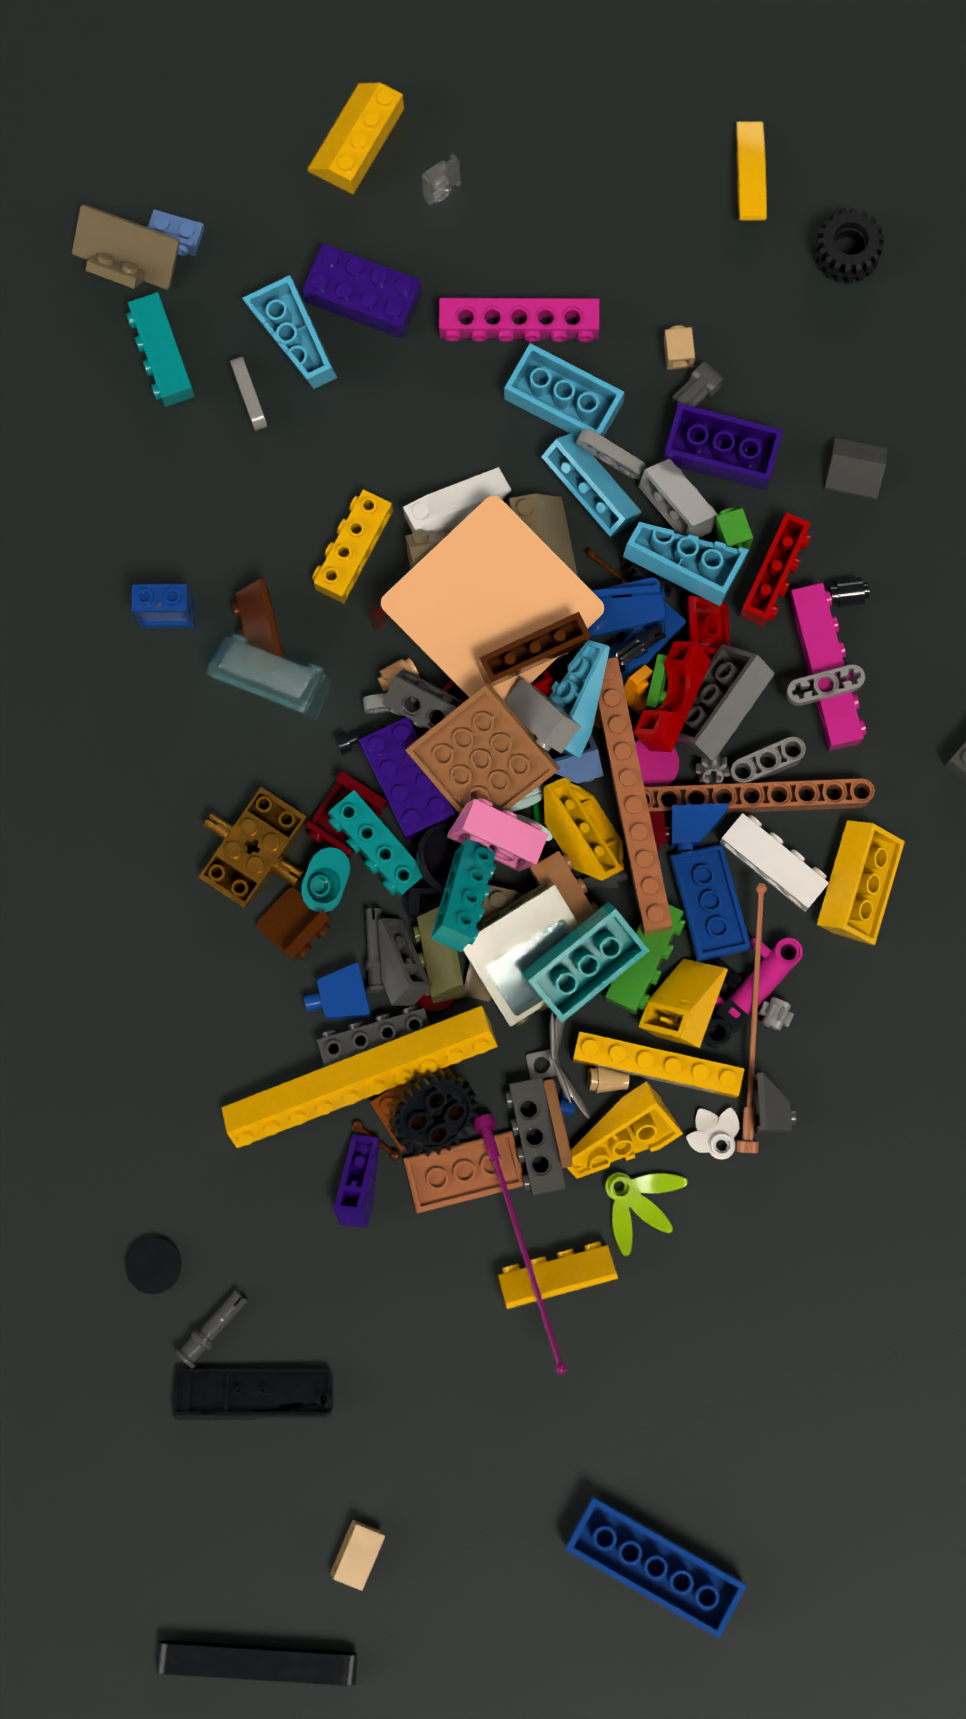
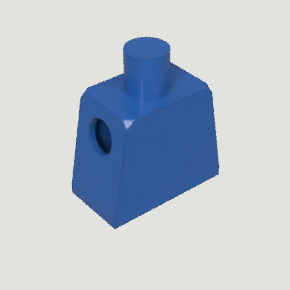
[304,963,372,1020]

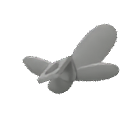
[526,1012,590,1119]

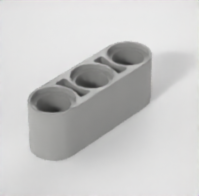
[729,737,806,784]

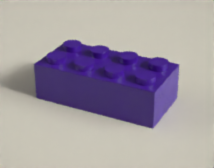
[302,243,422,339]
[663,403,783,490]
[359,717,456,843]

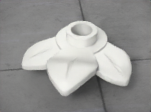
[686,1108,739,1160]

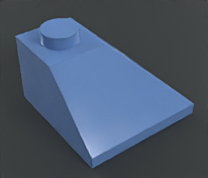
[546,735,604,784]

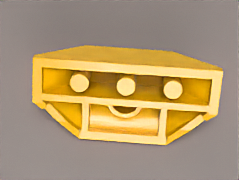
[543,777,624,881]

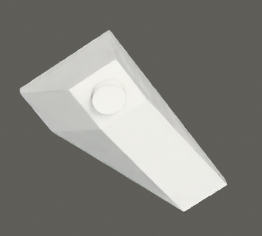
[403,467,511,533]

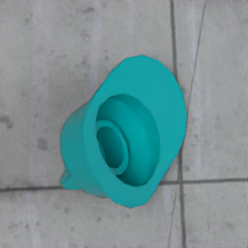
[301,847,350,913]

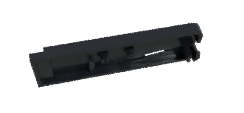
[173,1369,334,1420]

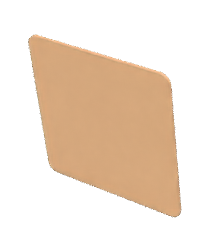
[381,496,604,701]

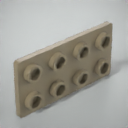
[72,204,180,289]

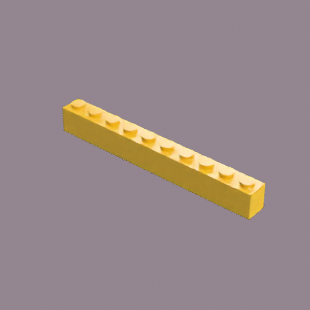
[222,1006,498,1148]

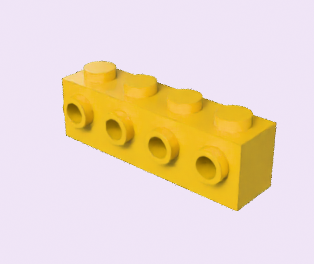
[312,489,393,604]

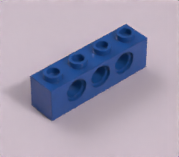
[608,601,687,686]

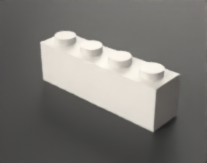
[720,813,829,912]

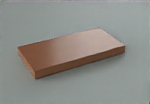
[404,1131,525,1214]

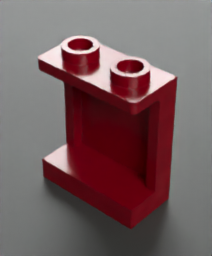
[305,771,388,859]

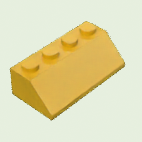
[308,83,404,194]
[817,821,905,945]
[498,1241,618,1309]

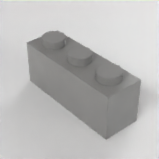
[638,459,718,537]
[504,678,581,753]

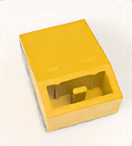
[638,959,728,1048]

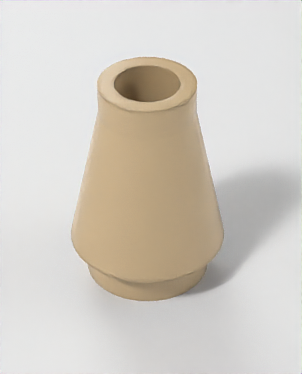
[587,1066,629,1094]

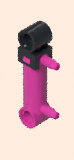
[703,937,803,1049]

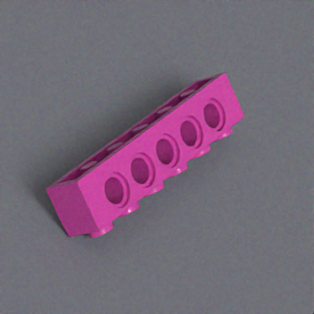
[439,298,599,342]

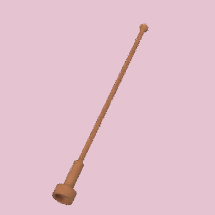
[736,883,767,1153]

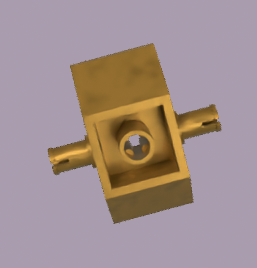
[198,787,307,908]

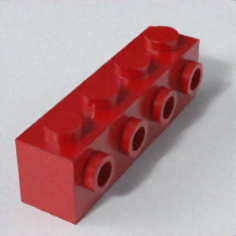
[740,512,812,627]

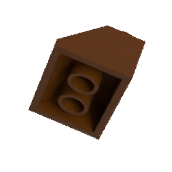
[232,578,287,677]

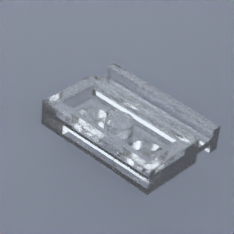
[422,153,460,205]

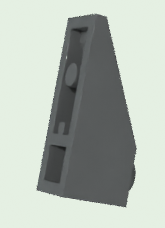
[378,918,431,1006]

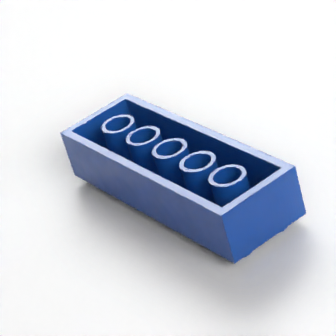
[565,1495,747,1639]

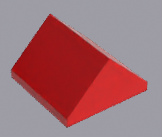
[686,596,730,659]

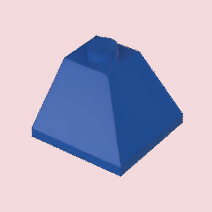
[669,803,728,852]

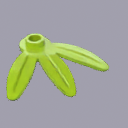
[605,1172,688,1256]

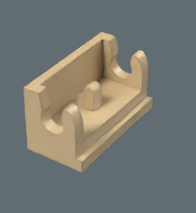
[330,1519,385,1591]

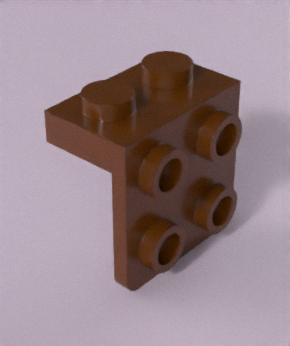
[256,887,332,963]

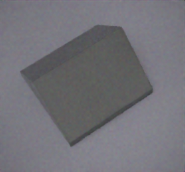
[824,438,887,500]

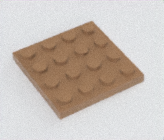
[405,683,560,814]

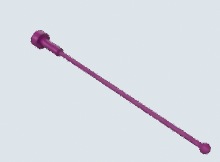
[472,1114,567,1375]

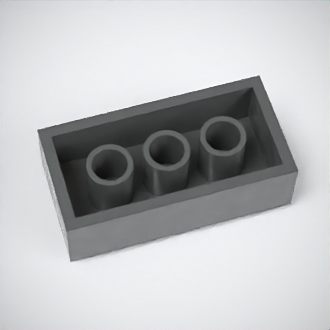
[675,643,775,762]

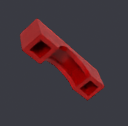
[633,641,712,752]

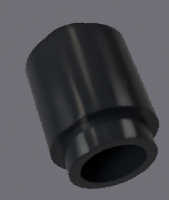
[828,577,870,608]

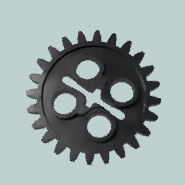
[388,1069,479,1157]

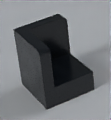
[408,888,443,919]

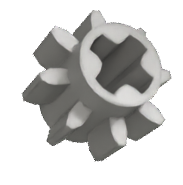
[696,755,730,785]
[758,997,794,1031]

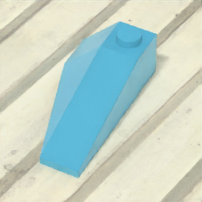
[535,640,610,758]

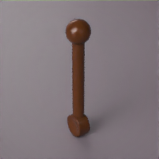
[586,549,629,584]
[352,1121,400,1161]

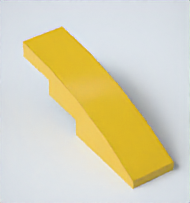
[736,122,767,220]

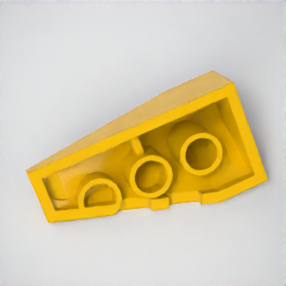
[566,1081,683,1179]

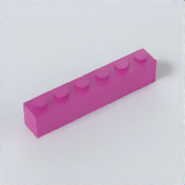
[788,583,866,751]

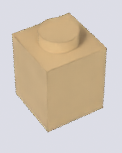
[664,325,695,370]

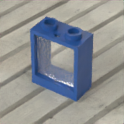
[131,584,195,628]

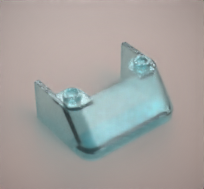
[205,633,332,721]

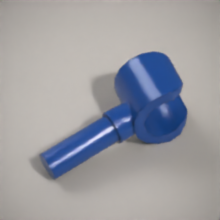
[560,1076,576,1117]

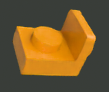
[624,665,653,714]

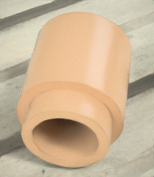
[377,658,420,693]

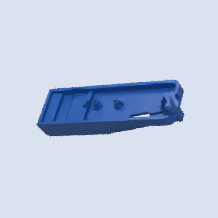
[588,577,667,639]

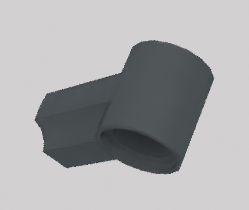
[671,361,725,408]

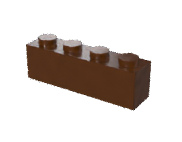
[477,612,591,687]

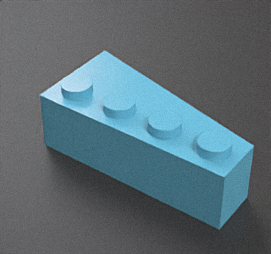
[242,275,337,389]
[623,522,749,606]

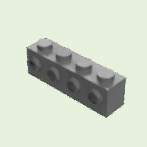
[317,1006,430,1067]

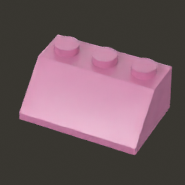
[447,798,549,871]

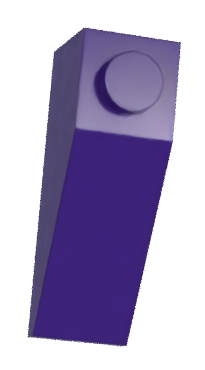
[334,1134,380,1228]

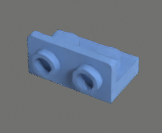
[148,210,205,256]

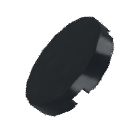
[125,1238,182,1294]

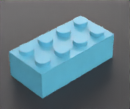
[504,343,625,437]

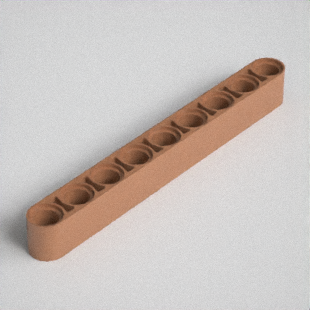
[644,778,875,816]

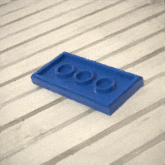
[669,844,752,962]

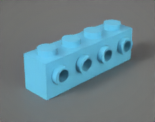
[541,433,642,537]

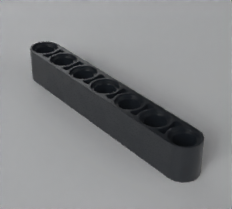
[156,1640,358,1686]

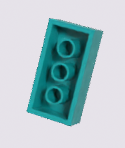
[522,902,649,1023]

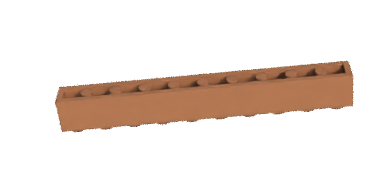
[598,657,673,936]

